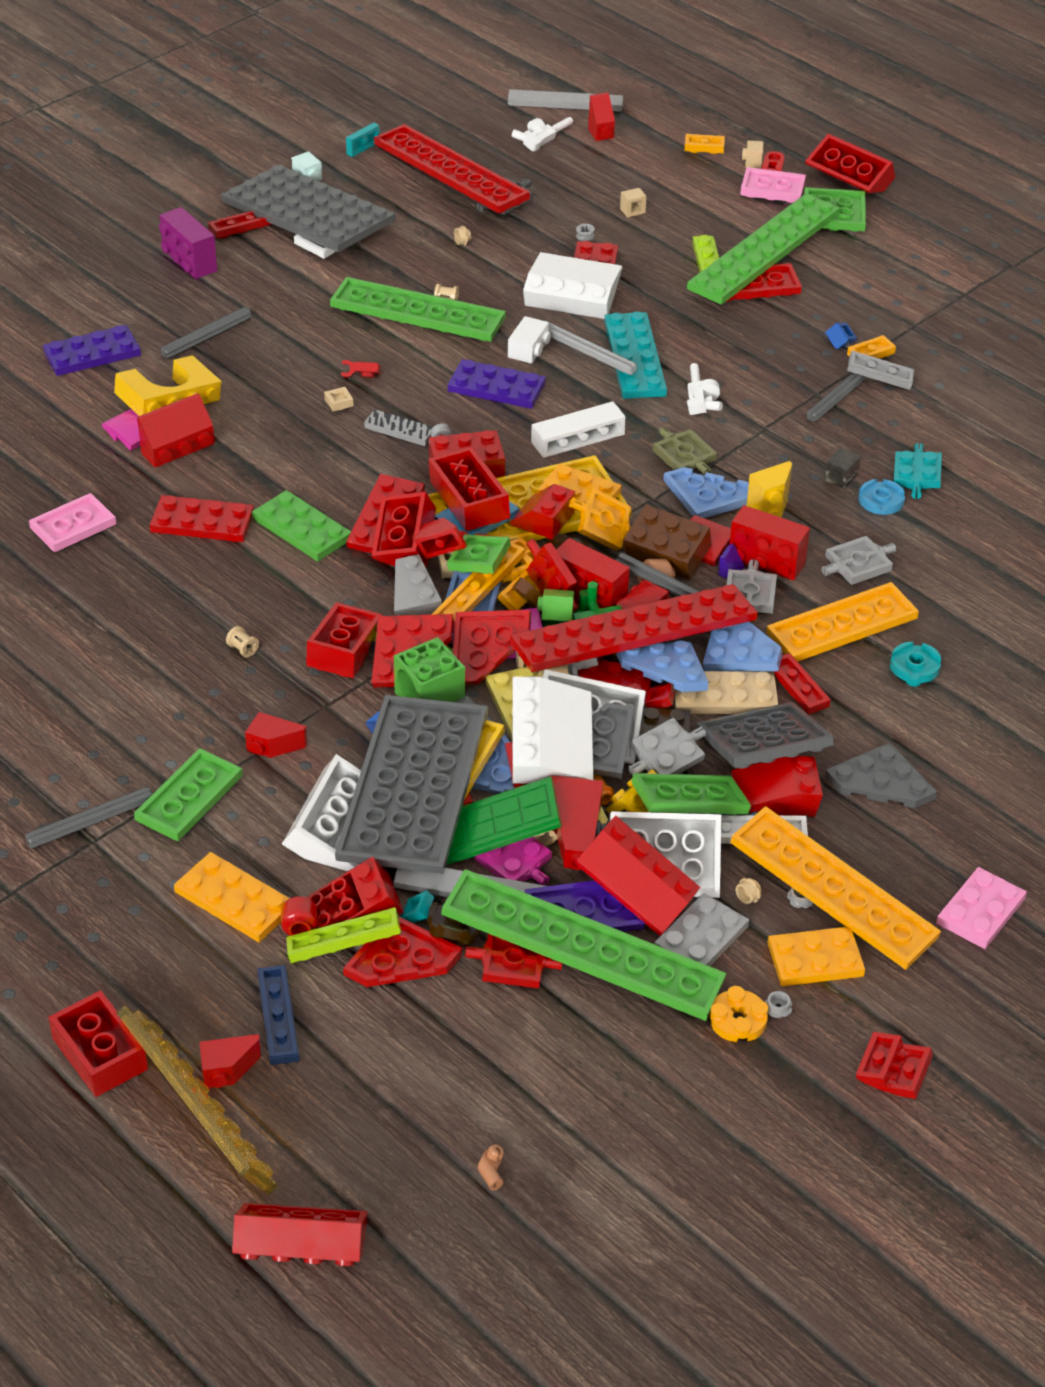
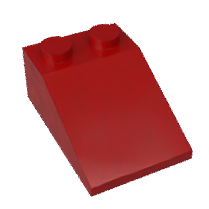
[306,602,382,678]
[731,756,823,817]

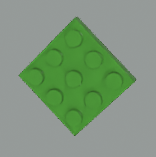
[804,187,866,232]

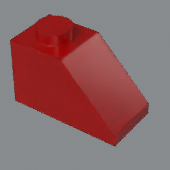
[588,92,615,141]
[414,518,467,559]
[245,712,307,758]
[199,1034,261,1088]

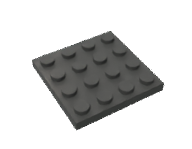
[696,702,834,768]

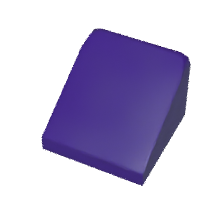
[718,544,744,578]

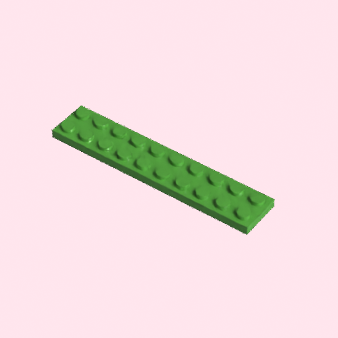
[687,194,840,305]
[441,869,726,1021]

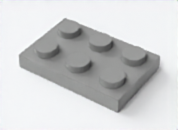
[654,893,749,966]

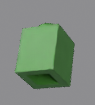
[537,589,574,621]

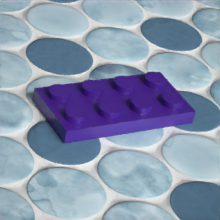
[43,325,141,376]
[448,359,546,409]
[524,881,645,932]

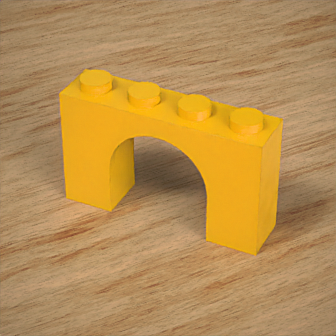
[114,355,221,416]

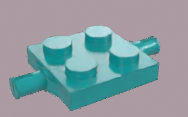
[894,443,942,499]

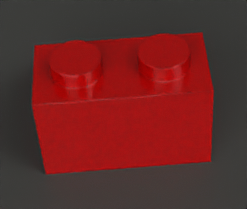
[510,484,575,540]

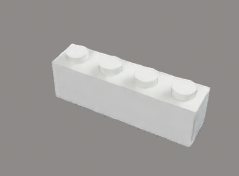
[531,402,625,458]

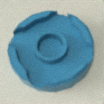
[858,479,905,515]

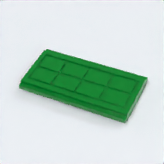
[446,776,562,865]

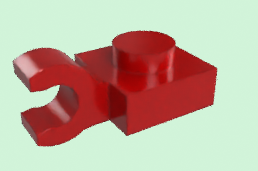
[341,360,381,378]

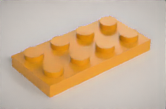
[174,852,290,943]

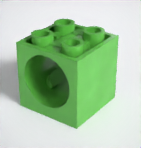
[394,637,465,702]

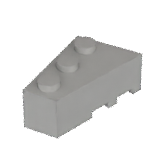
[394,554,442,616]

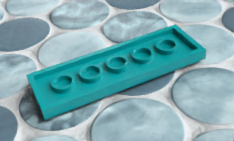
[604,312,667,399]

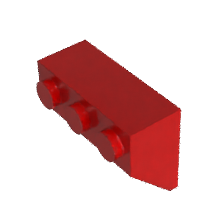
[137,393,215,468]
[371,492,436,567]

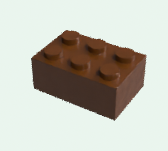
[623,504,712,580]

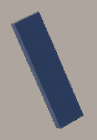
[257,965,299,1065]

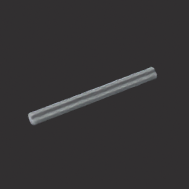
[546,321,637,375]

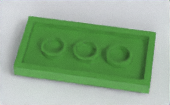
[252,490,351,562]
[134,748,243,841]
[631,773,751,816]

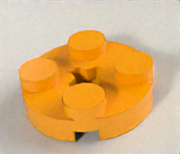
[710,986,768,1042]

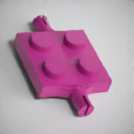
[475,837,552,886]

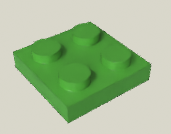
[447,534,511,574]

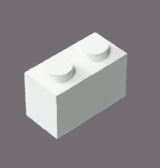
[508,316,551,364]

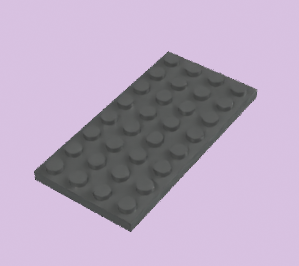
[221,165,396,253]
[335,695,488,874]

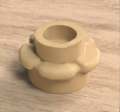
[454,226,471,246]
[736,878,761,904]

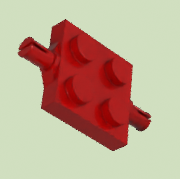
[526,539,579,612]
[465,933,562,988]

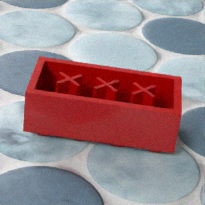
[428,447,510,531]

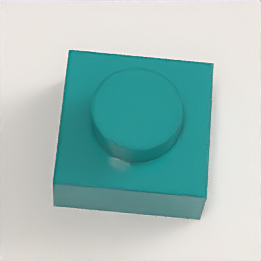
[401,890,434,923]

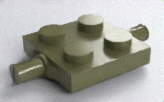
[653,426,717,475]

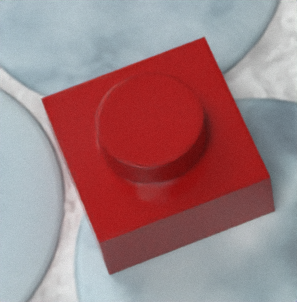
[645,683,676,709]

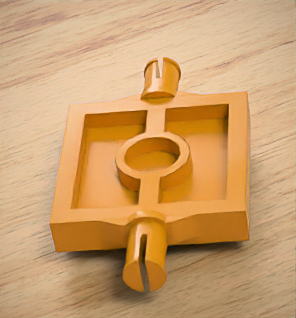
[569,487,631,551]

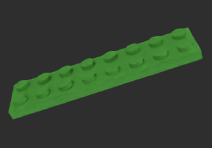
[330,277,506,342]

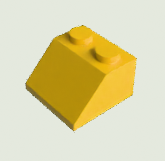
[746,461,792,518]

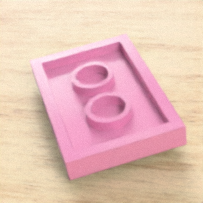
[740,167,806,203]
[29,493,116,552]
[936,867,1027,949]

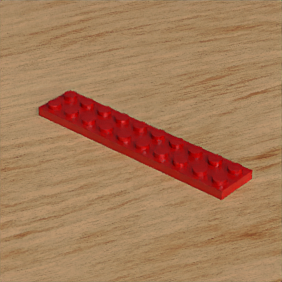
[374,124,530,213]
[510,584,758,673]

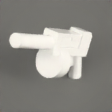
[511,117,573,151]
[687,363,723,415]

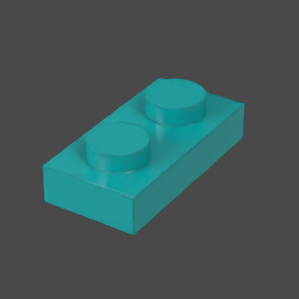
[346,123,380,157]

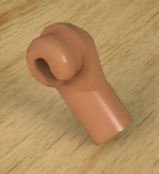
[478,1144,504,1191]

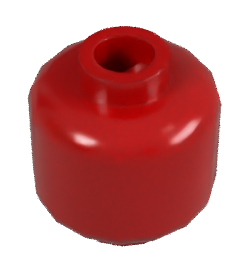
[281,896,317,936]

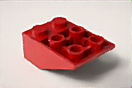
[306,856,404,929]

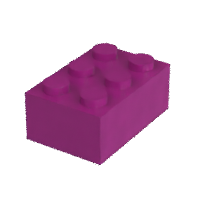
[159,207,217,279]

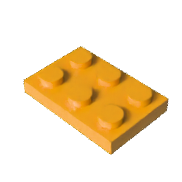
[538,464,622,511]
[768,927,865,987]

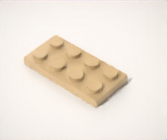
[673,671,778,714]

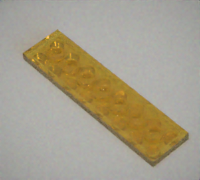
[116,1005,278,1194]

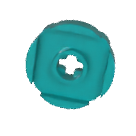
[890,642,941,687]

